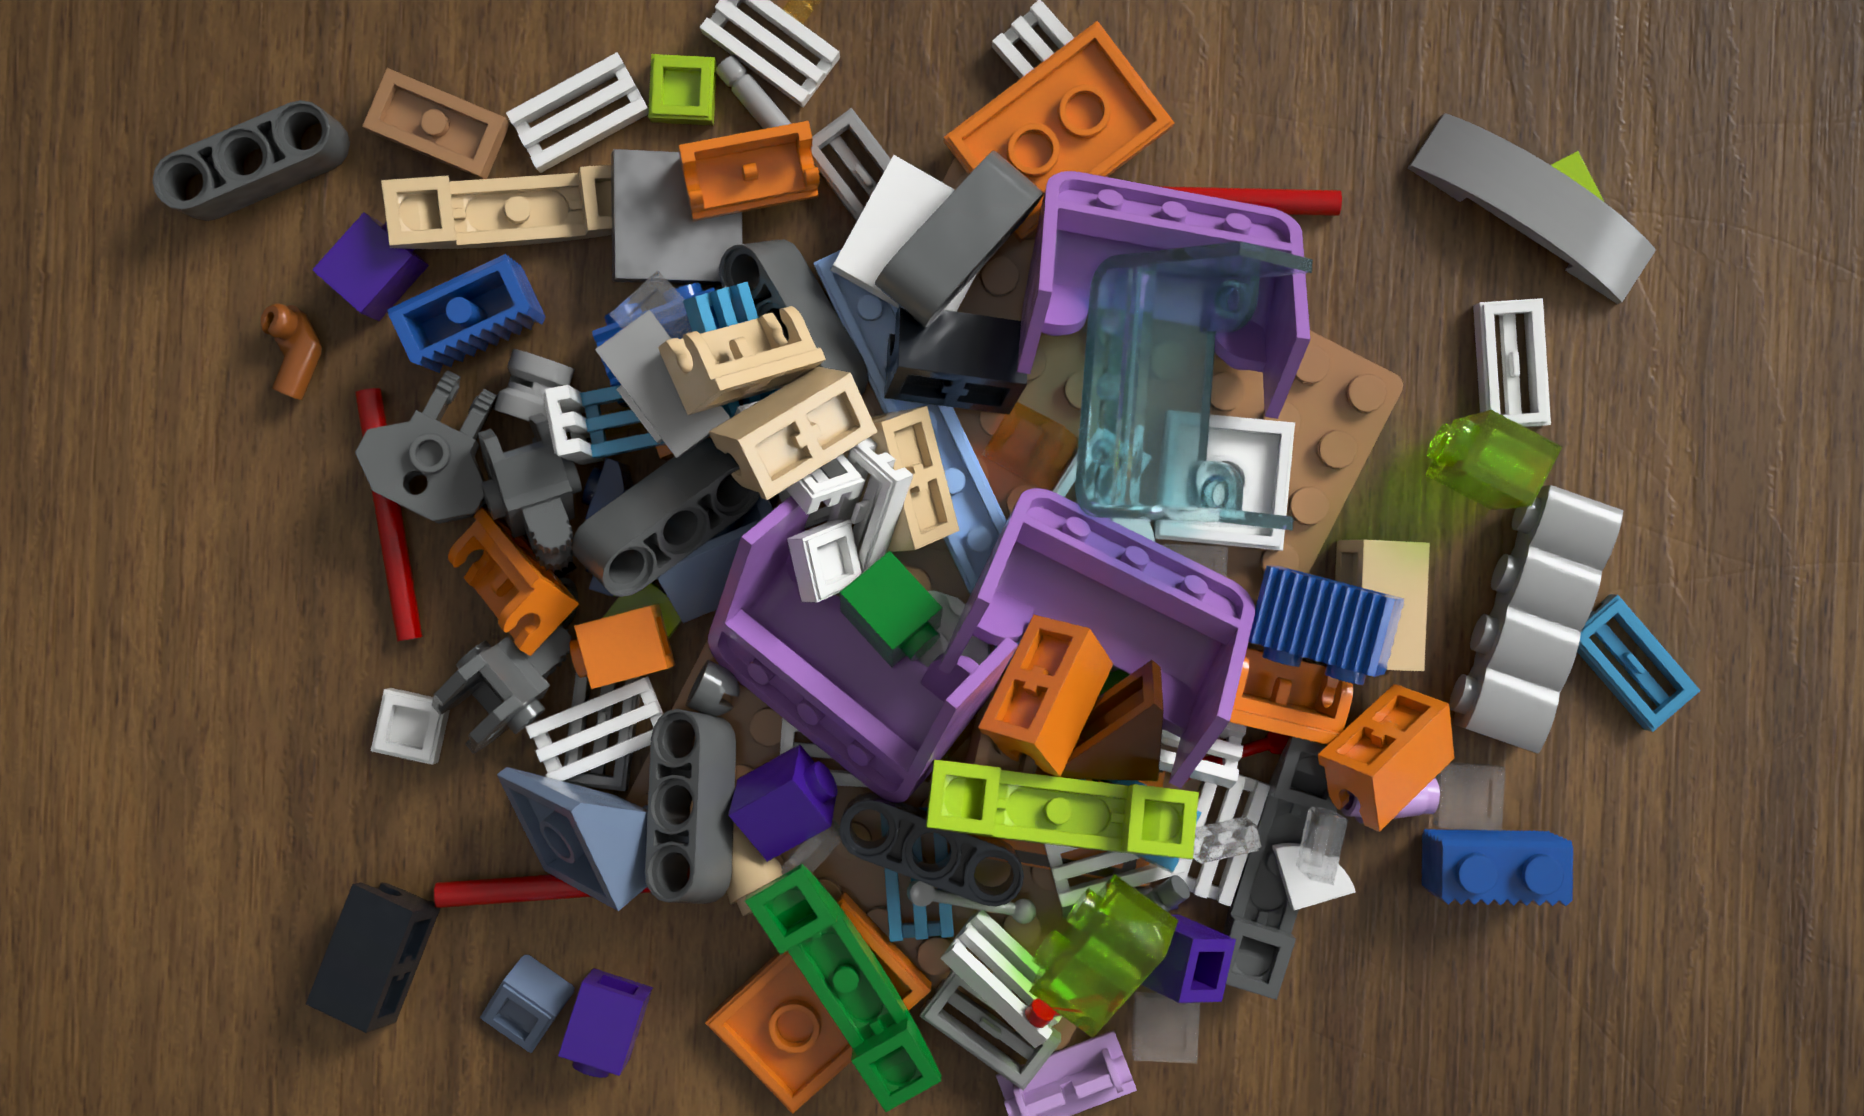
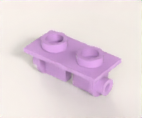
[996,1030,1137,1116]

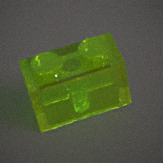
[1425,410,1562,510]
[1029,874,1178,1038]

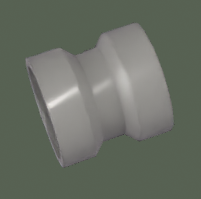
[493,349,575,422]

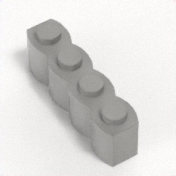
[1449,485,1623,754]

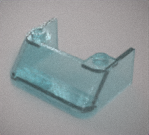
[1075,241,1313,530]

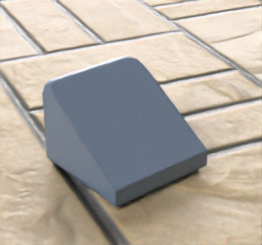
[480,955,575,1053]

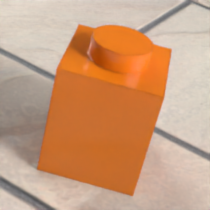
[570,604,676,689]

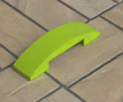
[925,759,1199,860]

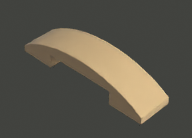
[381,165,612,249]

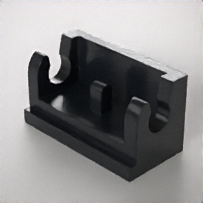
[884,306,1027,415]
[306,882,441,1033]

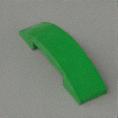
[745,864,942,1112]

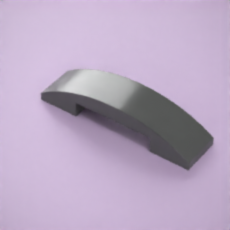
[1223,736,1337,1000]

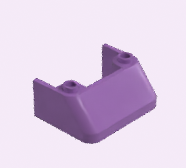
[1017,171,1310,419]
[938,488,1255,788]
[708,496,1018,803]

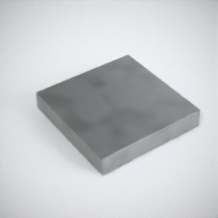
[611,149,743,285]

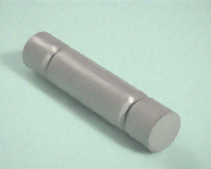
[715,55,791,129]

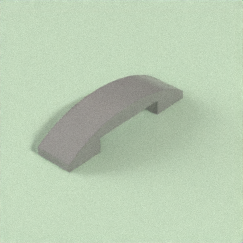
[1408,113,1656,304]

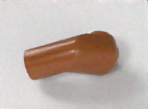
[261,303,322,400]

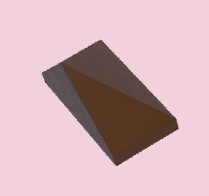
[1061,660,1164,781]

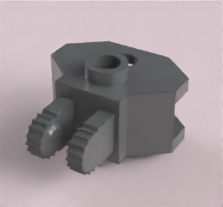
[355,370,498,524]
[478,413,582,572]
[432,625,572,754]

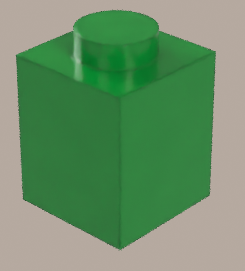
[840,551,943,668]

